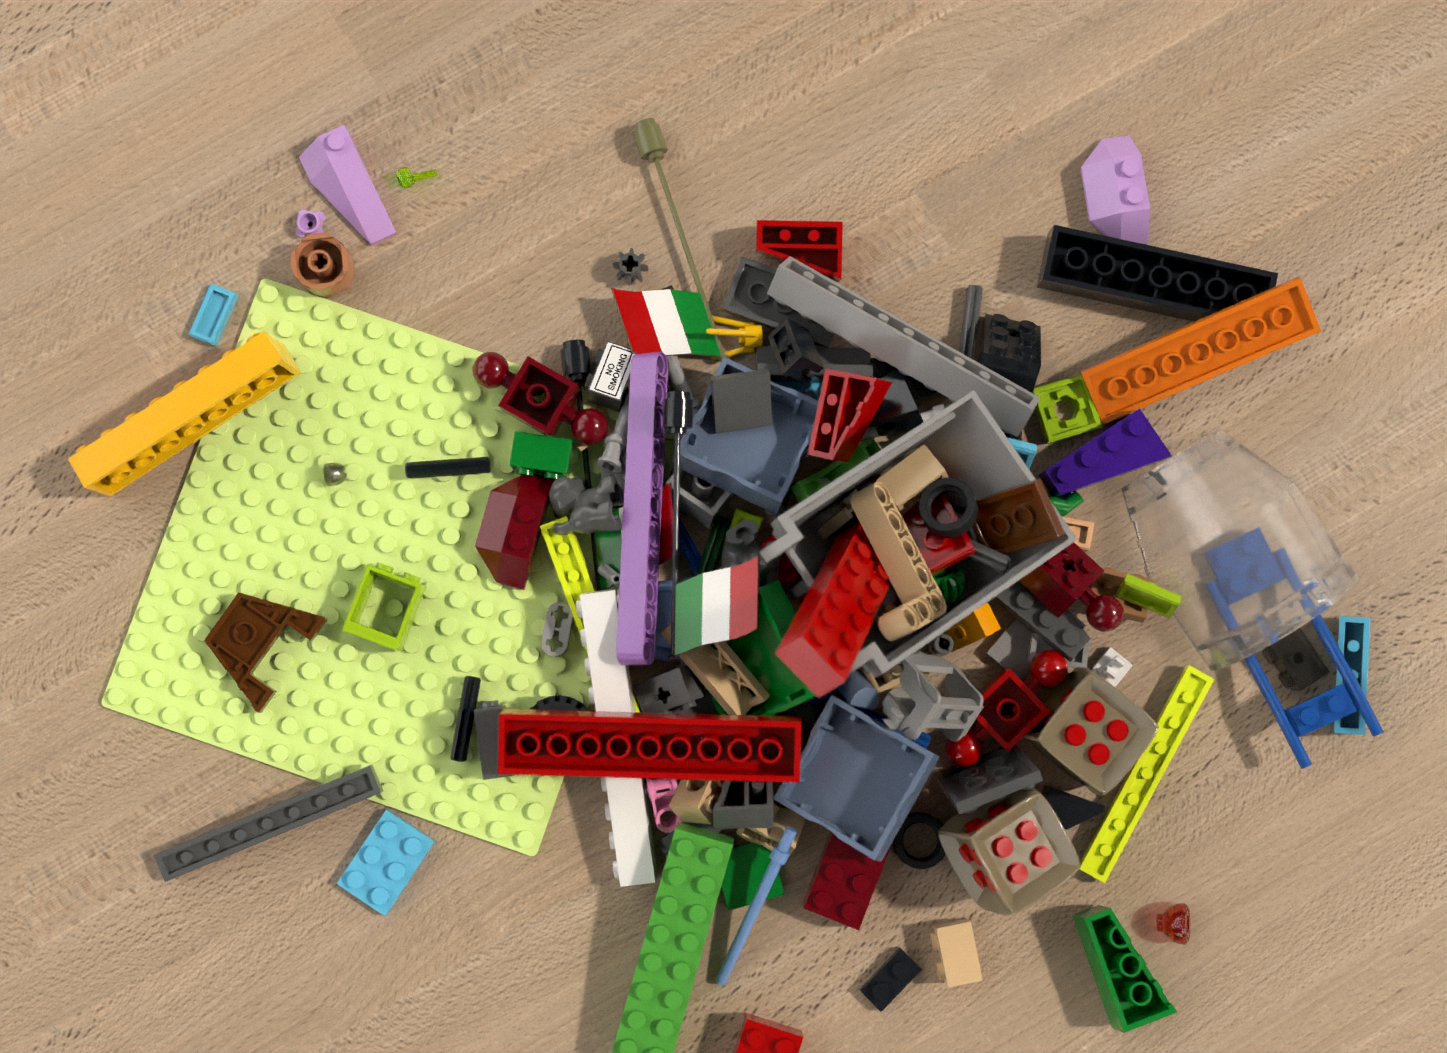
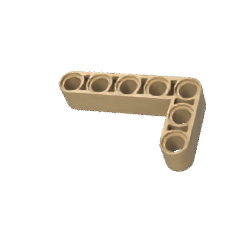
[851,482,947,641]

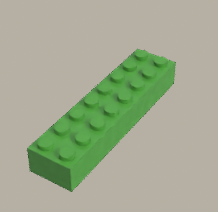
[612,822,734,1053]

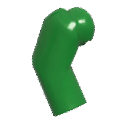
[1048,491,1084,516]

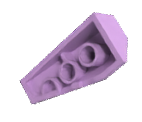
[299,125,397,246]

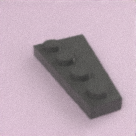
[992,580,1090,662]

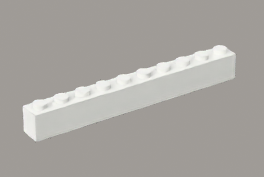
[576,588,658,887]

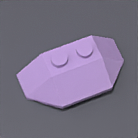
[1080,136,1150,245]

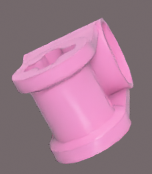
[645,778,682,833]

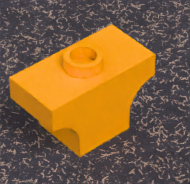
[943,603,1001,652]

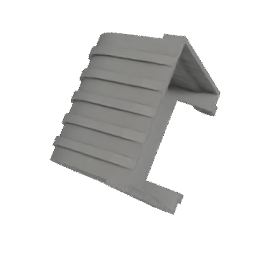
[760,390,1078,678]

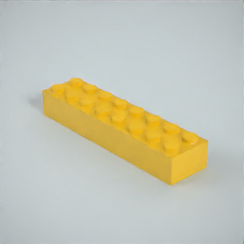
[68,331,301,497]

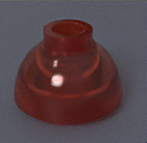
[1157,903,1190,945]

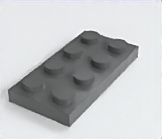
[722,257,834,348]

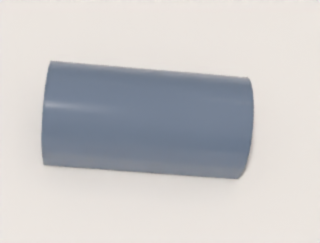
[836,668,879,710]

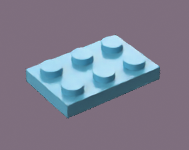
[337,809,436,916]

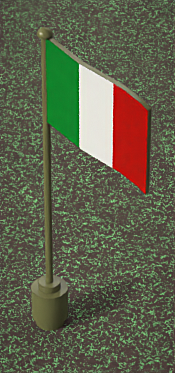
[611,118,729,362]

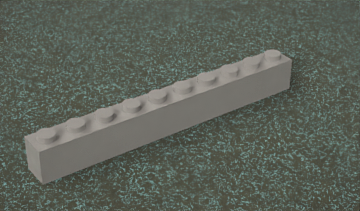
[767,256,1041,437]

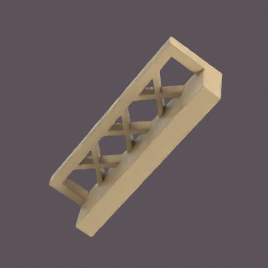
[661,623,770,715]

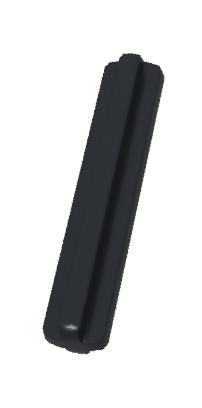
[405,457,491,478]
[450,675,481,762]

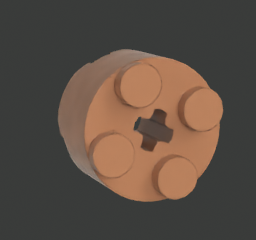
[290,233,355,297]

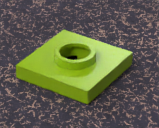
[1033,375,1102,445]

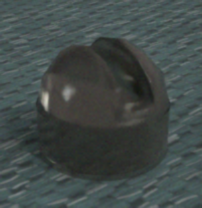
[323,462,347,486]

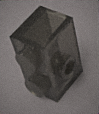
[1260,623,1330,691]

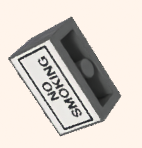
[584,341,634,412]

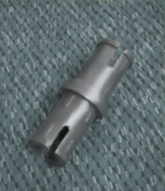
[927,633,954,656]

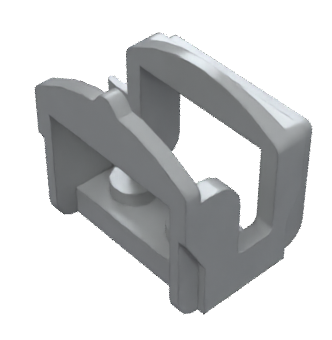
[882,651,984,742]

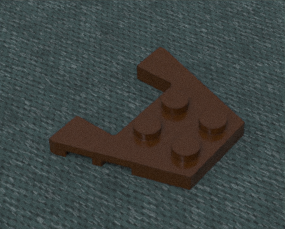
[204,592,328,713]

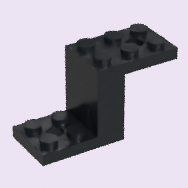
[978,314,1041,441]

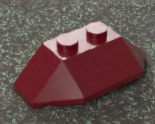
[475,473,555,590]

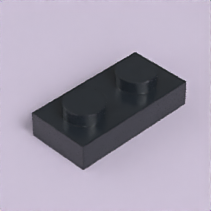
[859,947,922,1012]

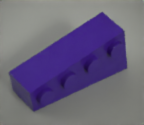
[1038,408,1172,498]

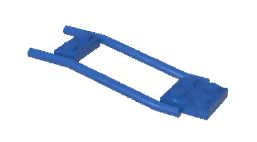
[1204,528,1384,769]

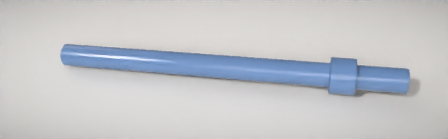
[715,826,797,985]

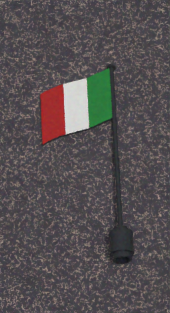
[560,340,679,591]
[663,391,760,662]

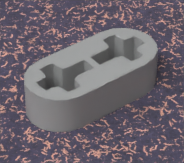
[542,602,574,657]

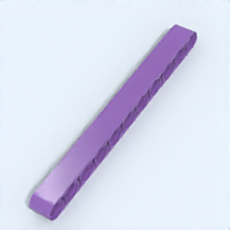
[616,352,668,665]

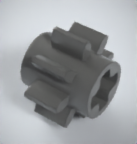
[613,248,648,286]

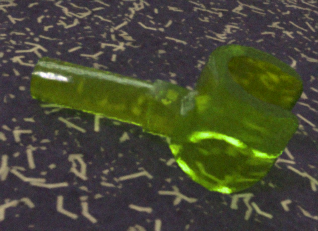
[396,167,437,188]

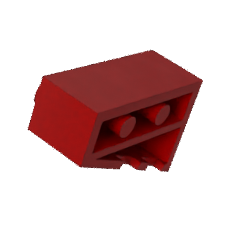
[756,220,843,282]
[807,368,892,463]

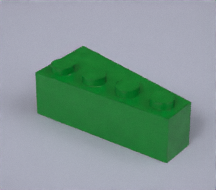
[1072,905,1177,1033]

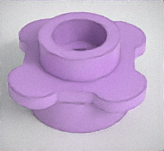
[295,210,326,238]

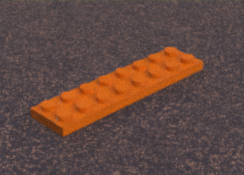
[1080,277,1321,424]

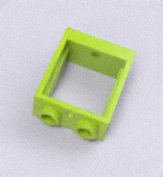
[342,562,427,651]

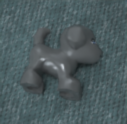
[549,474,624,535]
[719,520,782,587]

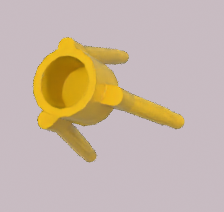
[706,315,763,360]

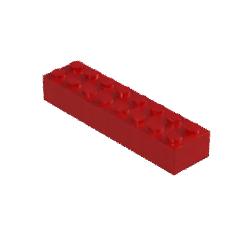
[775,514,891,698]

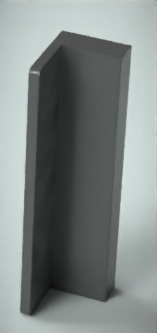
[757,346,873,382]

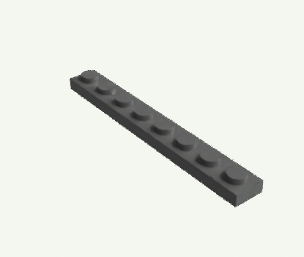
[154,764,383,882]

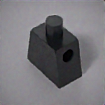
[870,369,924,436]

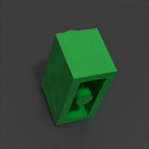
[510,431,574,480]

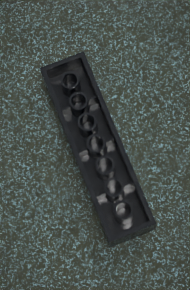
[1037,225,1278,322]

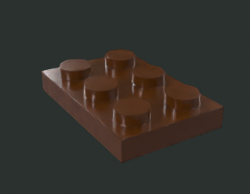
[964,478,1065,554]

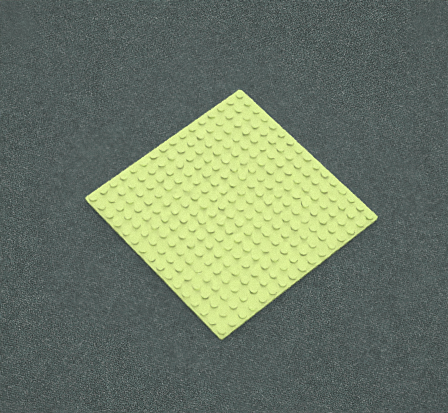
[102,279,683,856]

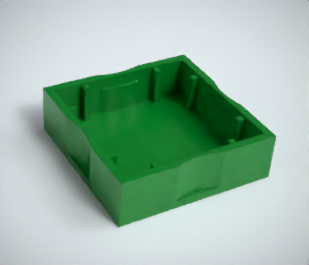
[710,580,816,716]

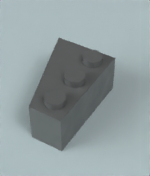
[713,780,773,829]

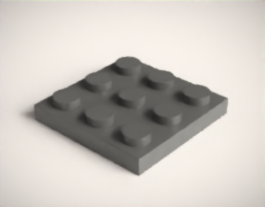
[934,744,1043,814]

